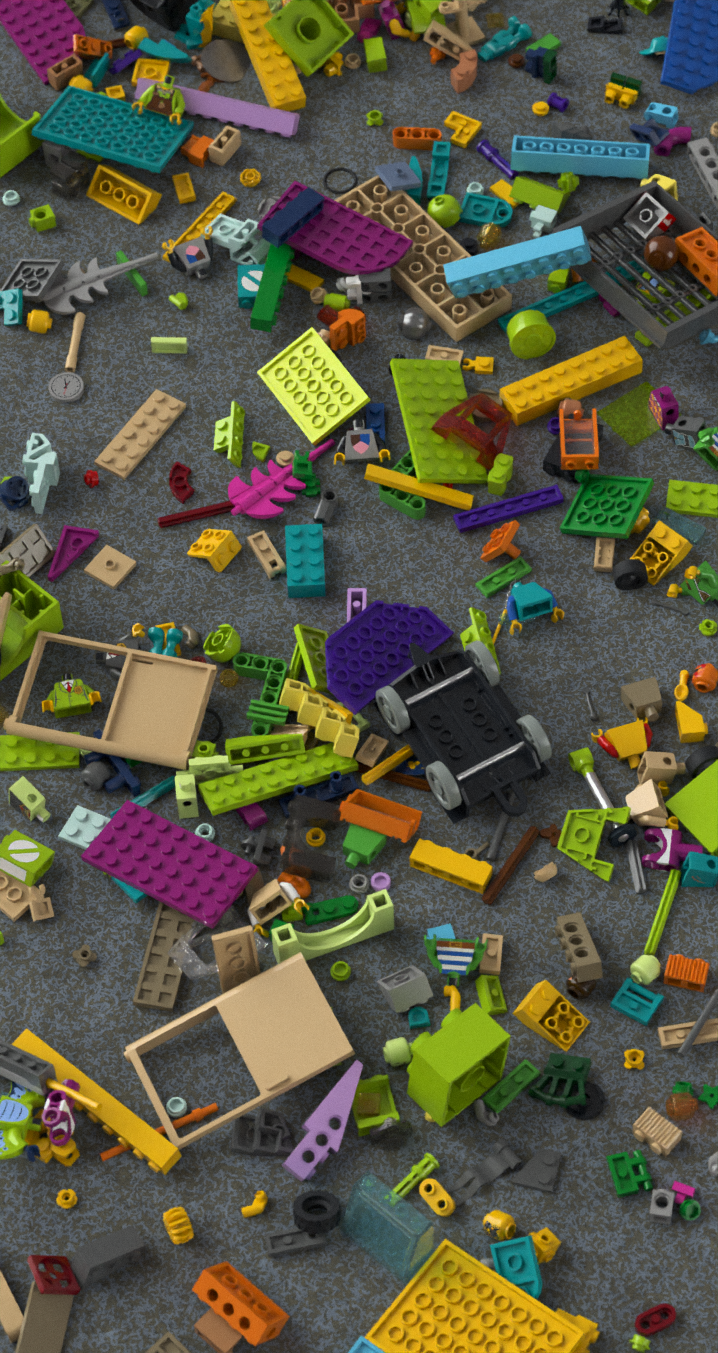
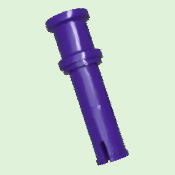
[476,139,519,180]

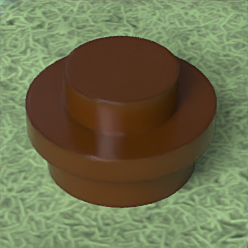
[508,54,525,68]

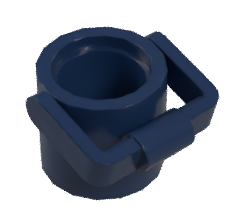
[0,476,32,511]

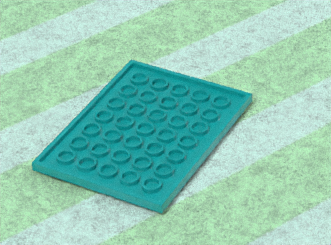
[32,85,194,173]

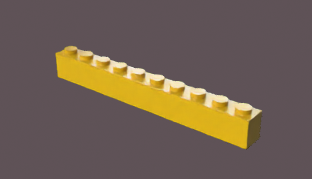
[11,1028,182,1175]

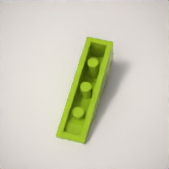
[225,734,306,765]

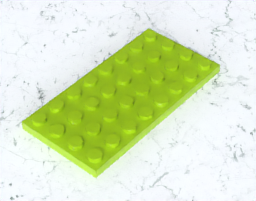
[390,358,488,484]

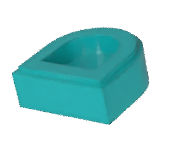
[408,1007,430,1029]

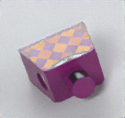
[648,386,679,431]

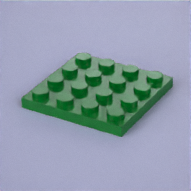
[559,474,654,539]

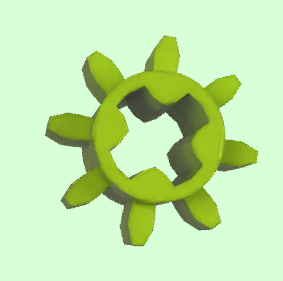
[557,172,579,192]

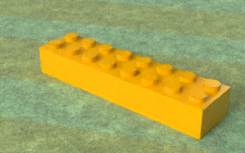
[230,0,306,112]
[499,336,643,426]

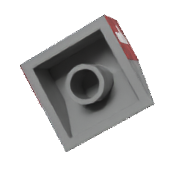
[623,192,676,240]

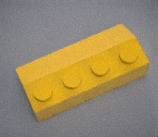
[86,164,162,225]

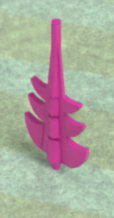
[228,439,335,519]

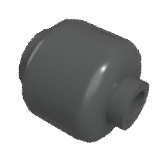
[80,762,110,791]

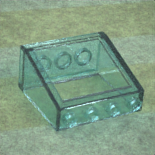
[341,1170,434,1284]

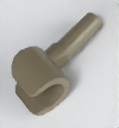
[465,842,490,860]

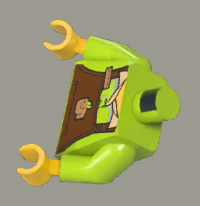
[132,75,186,125]

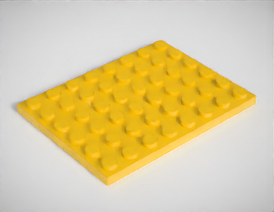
[365,1239,585,1353]

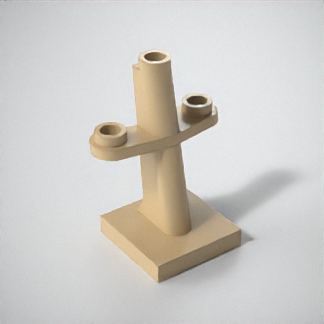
[439,0,485,46]

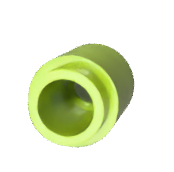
[323,293,350,312]

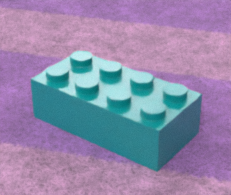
[285,524,326,598]

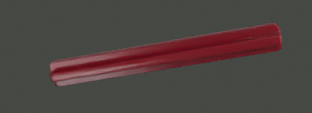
[158,501,235,528]

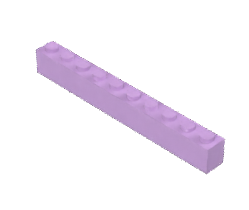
[135,78,300,138]

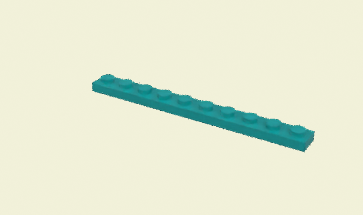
[498,256,645,335]

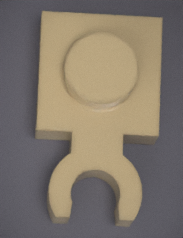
[29,884,54,922]

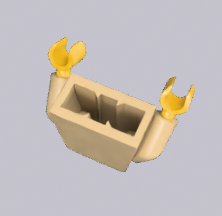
[625,779,679,830]

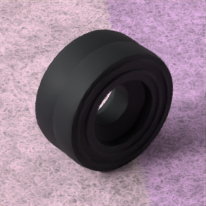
[613,559,648,590]

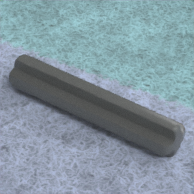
[626,840,647,894]

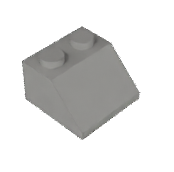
[376,965,433,1013]

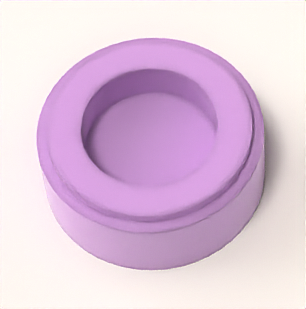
[371,872,391,892]

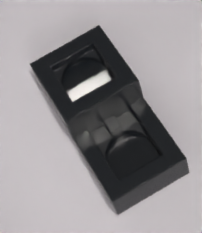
[587,15,623,34]

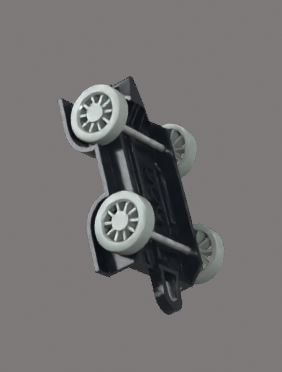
[374,640,552,824]

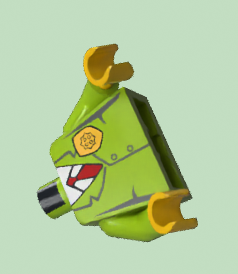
[42,673,102,718]

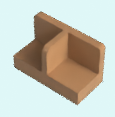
[194,1308,243,1353]

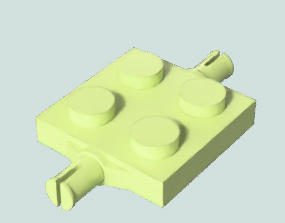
[176,755,243,785]

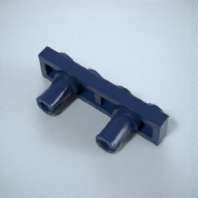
[84,729,141,797]
[279,771,359,819]

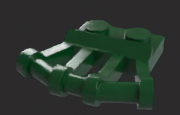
[528,1053,592,1108]

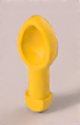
[674,670,689,702]

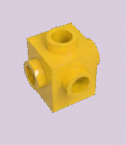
[528,1227,561,1265]

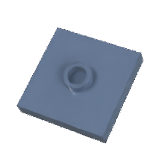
[375,162,422,192]

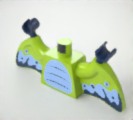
[0,1080,49,1162]

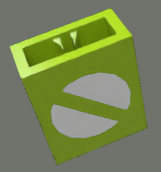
[0,830,55,887]

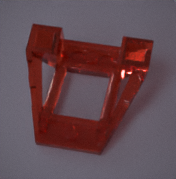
[431,393,512,470]

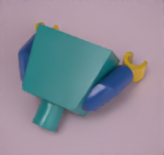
[506,582,564,635]

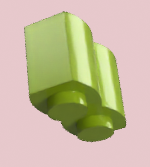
[488,453,513,496]

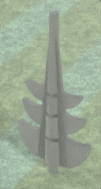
[35,252,159,315]

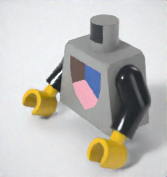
[162,226,214,280]
[334,420,391,465]

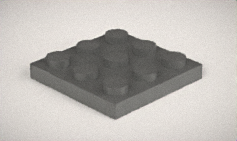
[0,259,65,301]

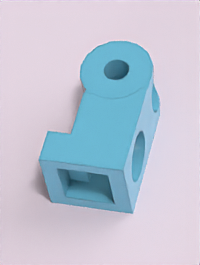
[644,103,678,129]

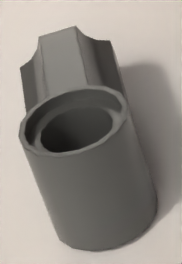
[313,488,338,526]

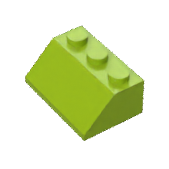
[509,176,570,214]

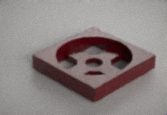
[27,1255,80,1295]

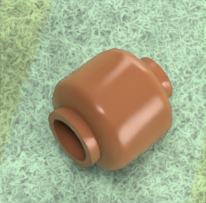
[556,398,584,419]

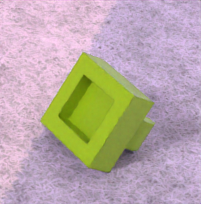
[281,902,303,922]

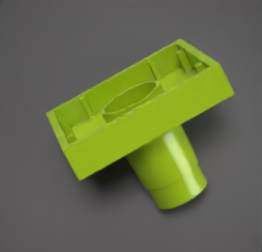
[263,0,354,77]

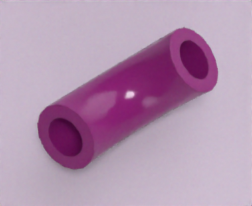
[654,127,692,157]

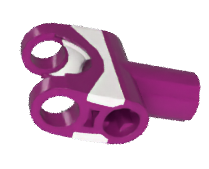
[641,828,703,872]
[42,1079,80,1146]

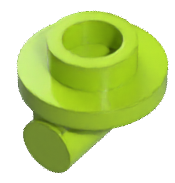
[169,292,188,310]

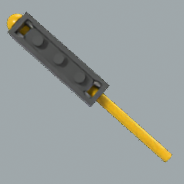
[0,1039,102,1111]

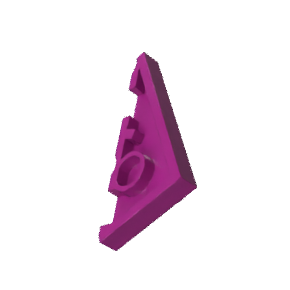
[48,525,99,582]

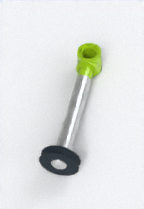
[568,747,637,847]

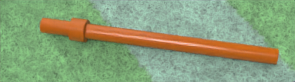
[100,1103,219,1161]

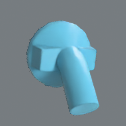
[699,328,718,345]

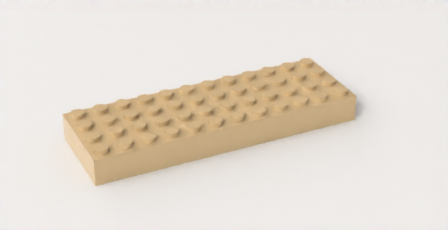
[334,175,512,342]

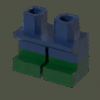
[525,46,557,84]

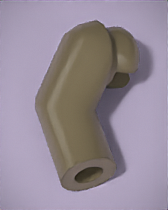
[0,557,25,576]
[181,624,199,649]

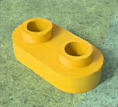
[419,1178,455,1217]

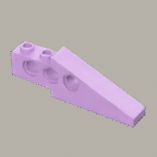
[282,1060,363,1182]

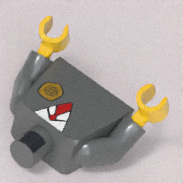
[96,623,145,681]

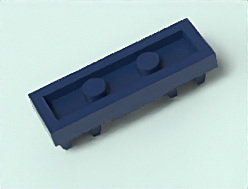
[101,0,130,30]

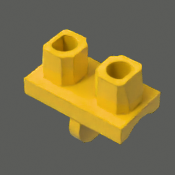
[319,52,343,77]

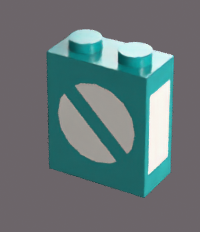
[237,264,265,309]

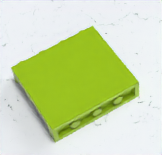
[665,759,718,856]

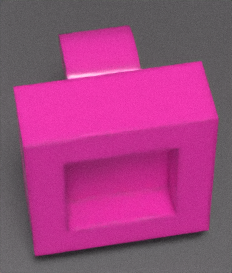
[672,1181,696,1205]

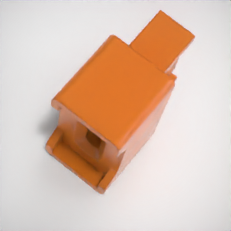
[180,135,214,168]

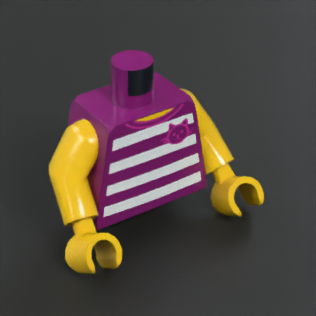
[377,0,421,42]

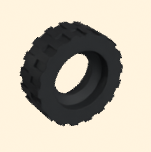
[293,1190,341,1234]

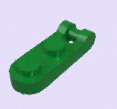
[301,895,359,926]

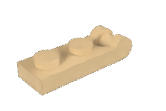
[247,530,287,579]

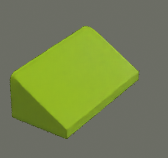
[475,974,508,1016]

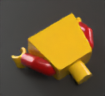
[591,717,653,769]

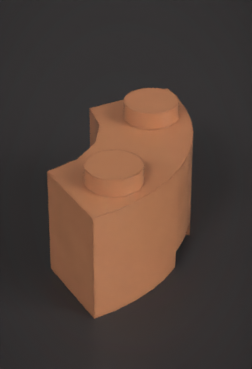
[451,49,477,94]

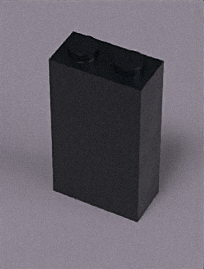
[543,413,604,483]

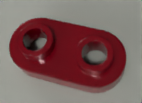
[634,1303,676,1337]

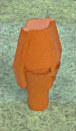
[429,46,446,64]

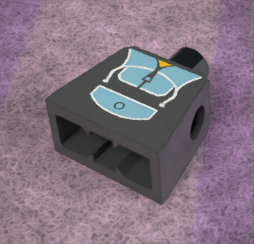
[665,416,707,454]

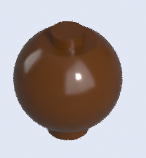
[644,236,679,271]

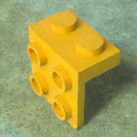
[187,529,242,572]

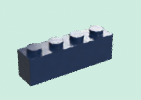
[262,187,324,248]

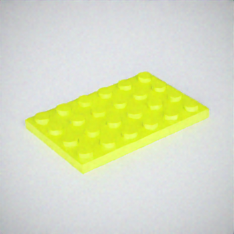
[257,327,371,446]

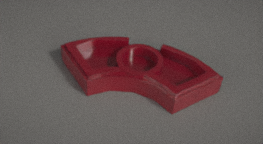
[169,461,194,504]

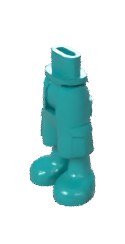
[477,16,532,62]
[147,627,183,657]

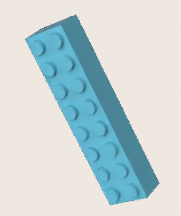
[511,135,650,179]
[443,226,592,298]

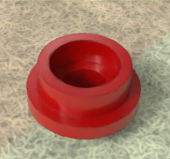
[84,470,99,488]

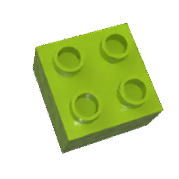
[407,1003,511,1127]

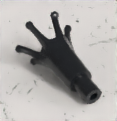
[608,0,629,18]

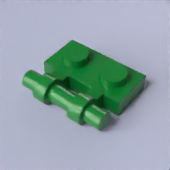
[606,1150,653,1198]

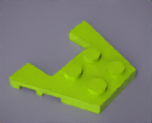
[557,807,631,882]

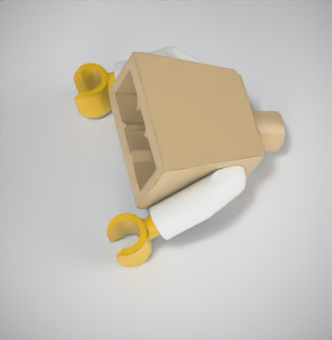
[247,879,309,941]

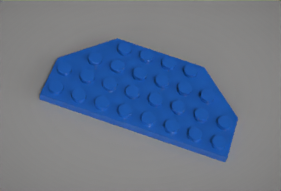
[660,0,718,94]

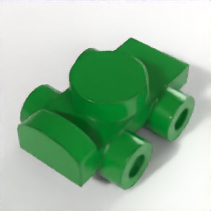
[301,473,321,497]

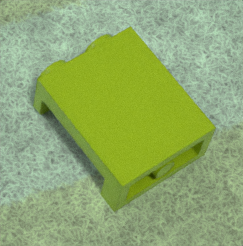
[351,1075,400,1137]

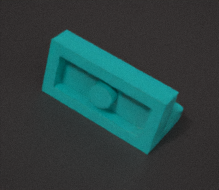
[83,53,110,88]

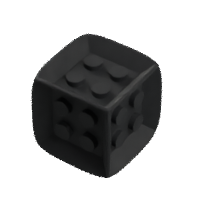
[130,0,198,32]

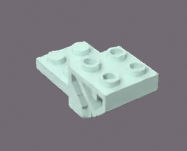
[200,213,271,265]
[22,433,60,514]

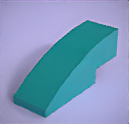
[138,37,192,63]
[404,156,422,206]

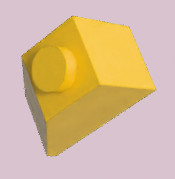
[675,701,708,743]

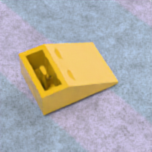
[630,520,693,586]
[512,980,590,1052]

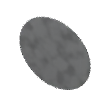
[201,40,251,82]

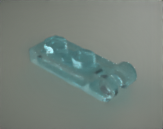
[652,507,707,545]

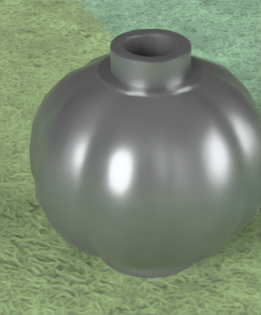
[398,307,432,340]

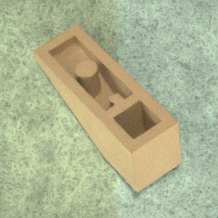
[423,20,473,61]

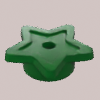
[698,1084,718,1109]

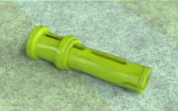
[384,1153,440,1208]

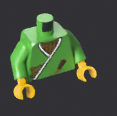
[667,560,718,607]

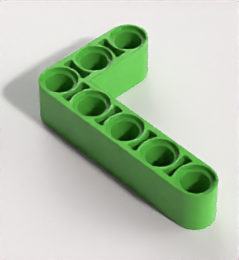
[379,450,426,520]
[233,652,288,736]

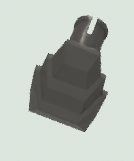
[551,121,592,140]

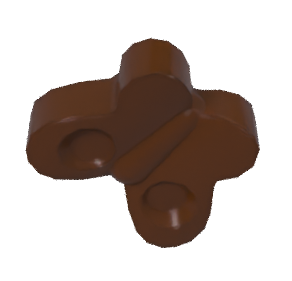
[540,824,562,847]

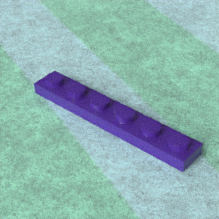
[453,485,564,533]

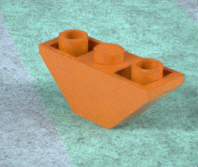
[74,34,112,59]

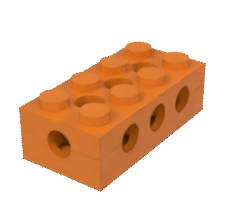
[675,227,718,297]
[192,1261,290,1346]

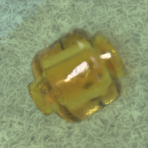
[477,222,502,249]

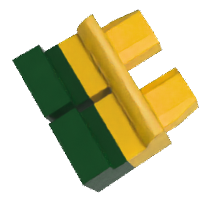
[605,72,642,109]

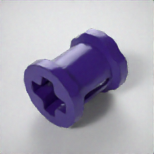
[547,92,569,113]

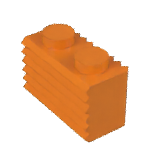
[663,954,710,993]

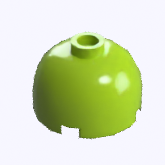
[427,194,463,228]
[203,624,241,663]

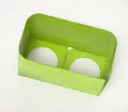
[363,37,387,73]

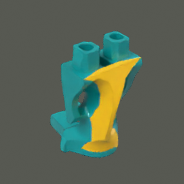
[174,0,217,50]

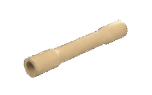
[65,312,85,372]

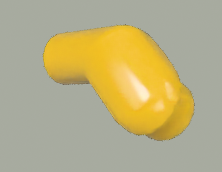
[444,985,461,1012]
[241,1191,268,1218]

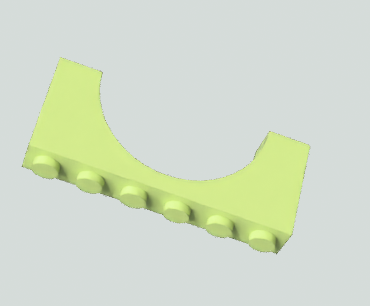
[271,889,394,964]

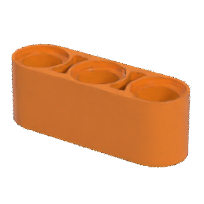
[393,127,442,150]

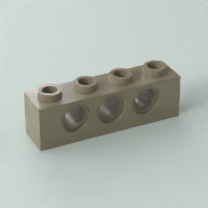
[554,912,603,983]

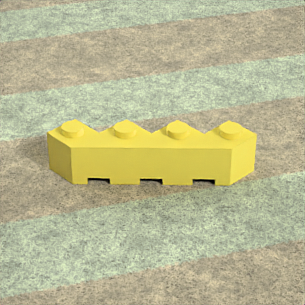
[279,678,359,758]

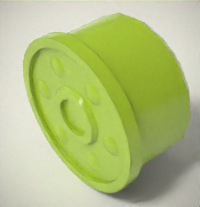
[506,310,556,359]

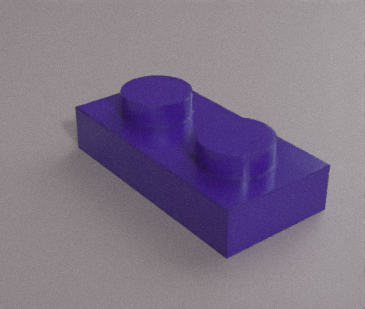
[109,49,142,75]

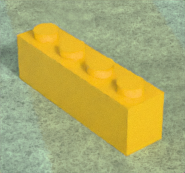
[409,838,493,894]

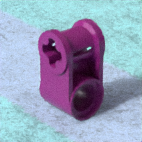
[236,802,268,831]

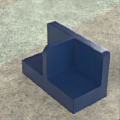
[629,118,669,146]

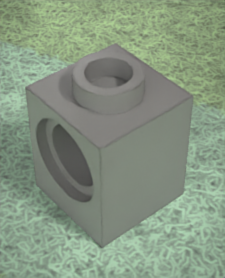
[649,1189,674,1224]

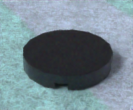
[565,1080,605,1120]

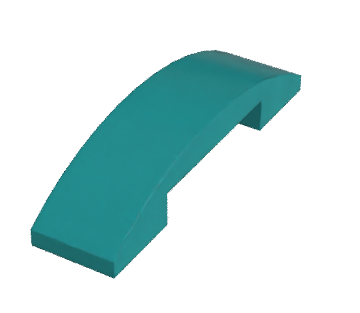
[427,141,451,198]

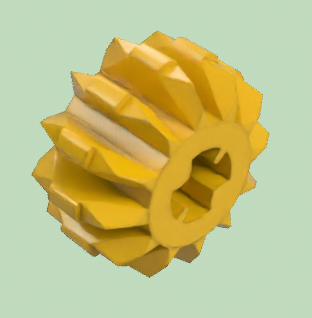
[163,1207,194,1244]

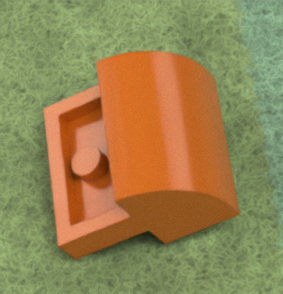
[329,309,366,351]

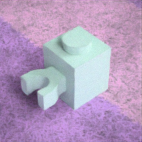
[529,205,557,238]

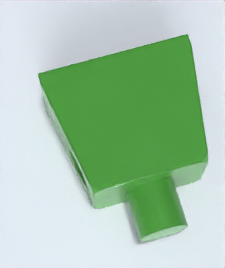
[343,823,387,869]

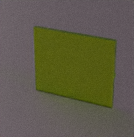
[597,381,682,447]

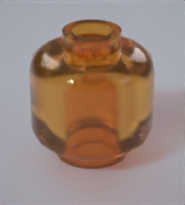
[665,1092,698,1121]

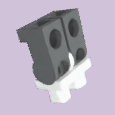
[346,267,392,304]

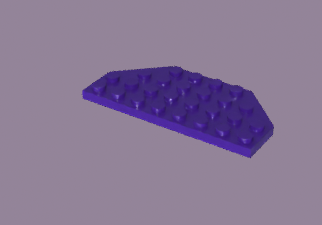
[325,600,454,715]

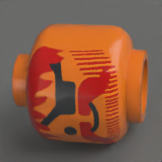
[692,663,718,693]

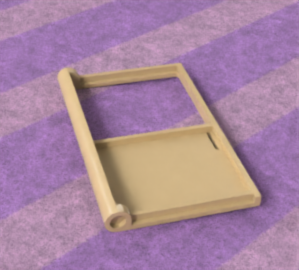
[4,631,217,771]
[123,952,355,1150]

